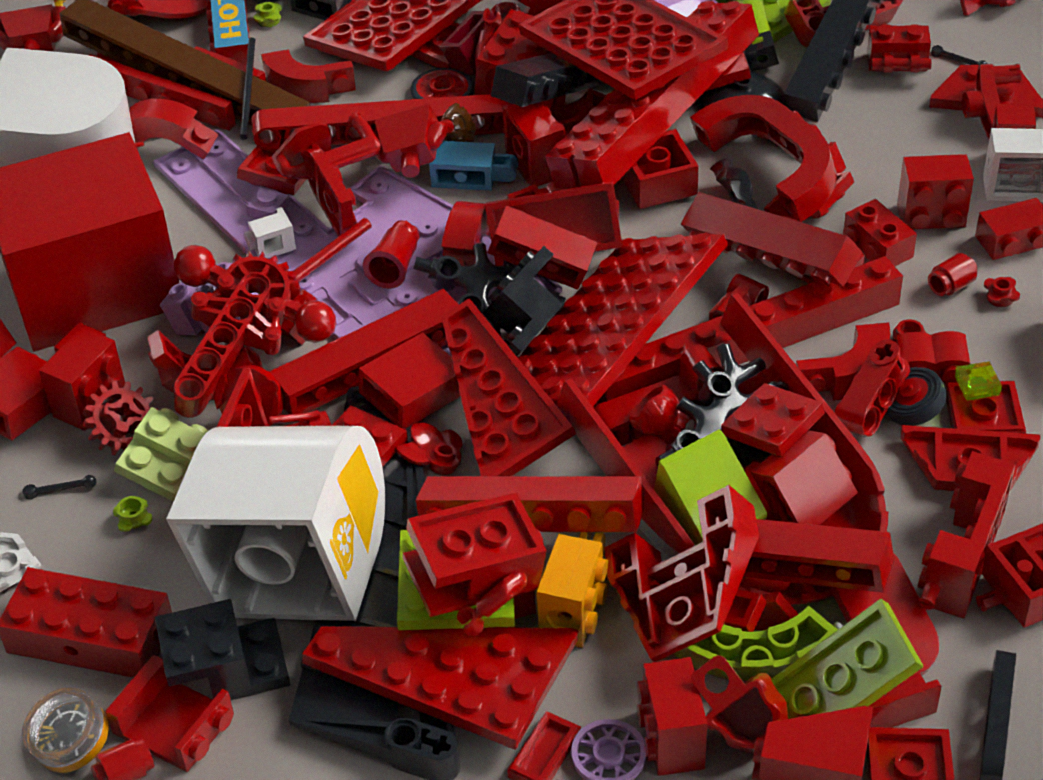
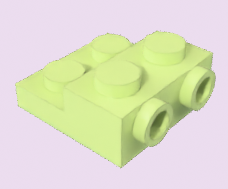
[114,407,208,502]

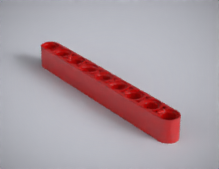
[251,94,512,149]

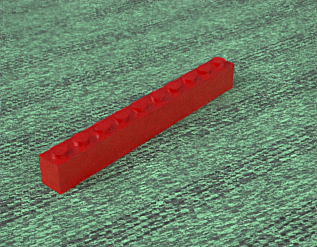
[598,256,903,404]

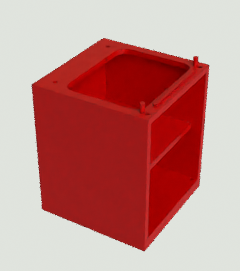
[0,132,180,352]

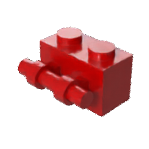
[867,24,932,73]

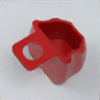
[691,655,788,754]

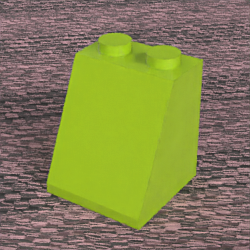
[654,429,767,545]

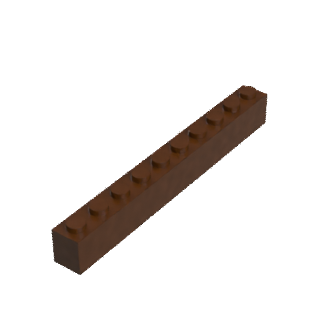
[59,0,310,126]

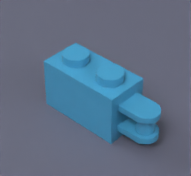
[429,141,519,191]

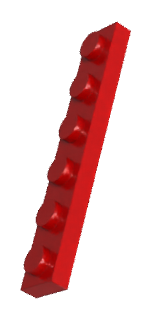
[89,54,236,131]

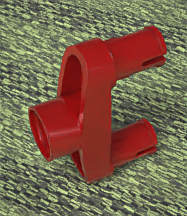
[962,64,1022,139]

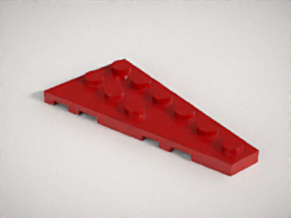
[441,298,576,476]

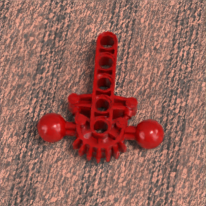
[173,245,337,418]

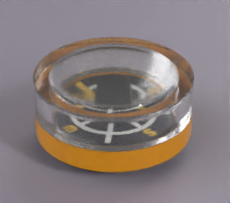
[22,687,109,773]

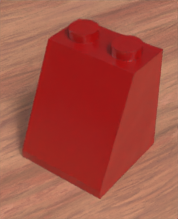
[751,706,873,780]

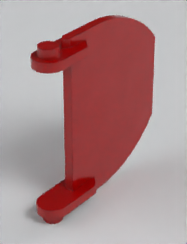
[107,0,207,18]

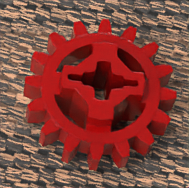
[82,381,159,456]

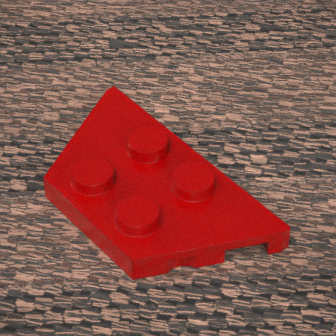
[929,65,1043,118]
[900,425,1041,491]

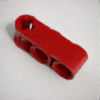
[834,340,910,437]

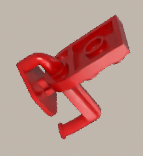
[271,111,381,237]

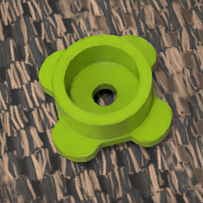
[253,2,282,27]
[113,496,153,532]

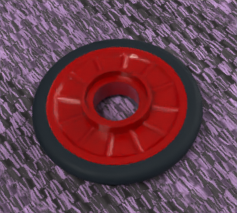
[411,68,474,99]

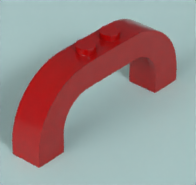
[690,95,836,222]

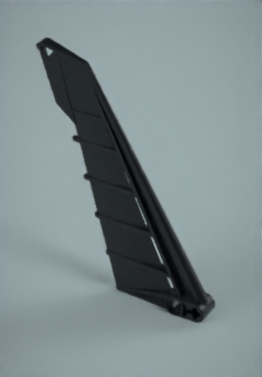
[289,386,460,780]

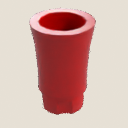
[363,220,420,289]

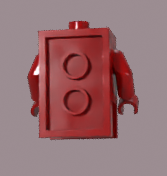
[475,8,552,95]
[402,492,547,637]

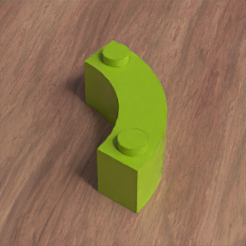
[674,605,837,681]

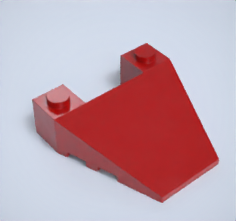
[604,485,759,662]

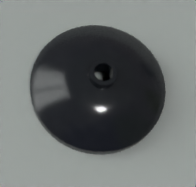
[698,72,784,110]

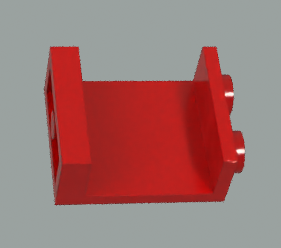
[105,654,234,772]

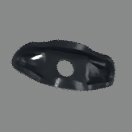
[710,158,758,209]

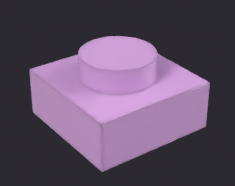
[246,187,290,219]

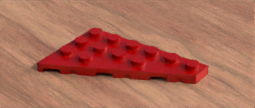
[302,626,579,750]

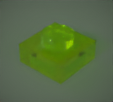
[955,361,1002,401]

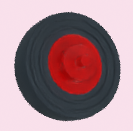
[887,367,946,426]

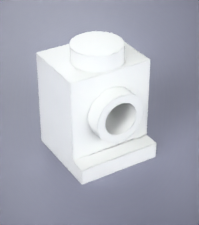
[244,207,296,258]

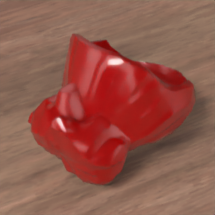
[629,384,689,445]

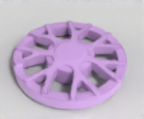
[571,719,646,780]

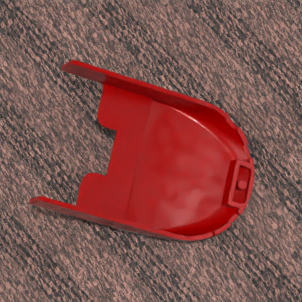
[557,292,889,605]

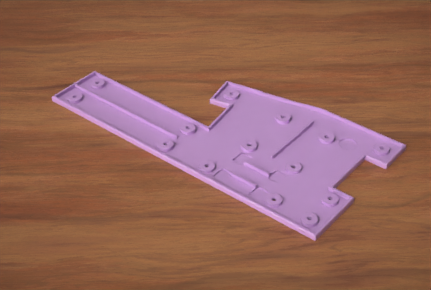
[153,129,562,356]

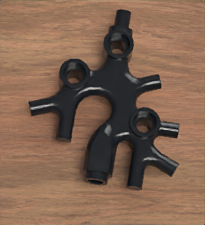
[413,243,566,338]
[655,344,790,471]

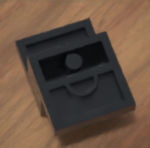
[485,246,563,356]
[155,599,291,700]

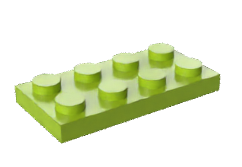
[772,599,924,719]

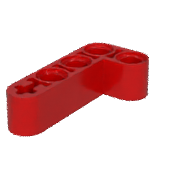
[784,0,903,48]
[594,344,723,446]

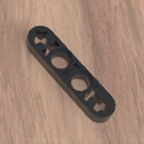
[979,650,1016,780]

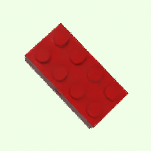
[0,567,172,678]

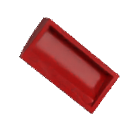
[485,181,623,266]

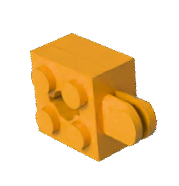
[537,532,608,648]

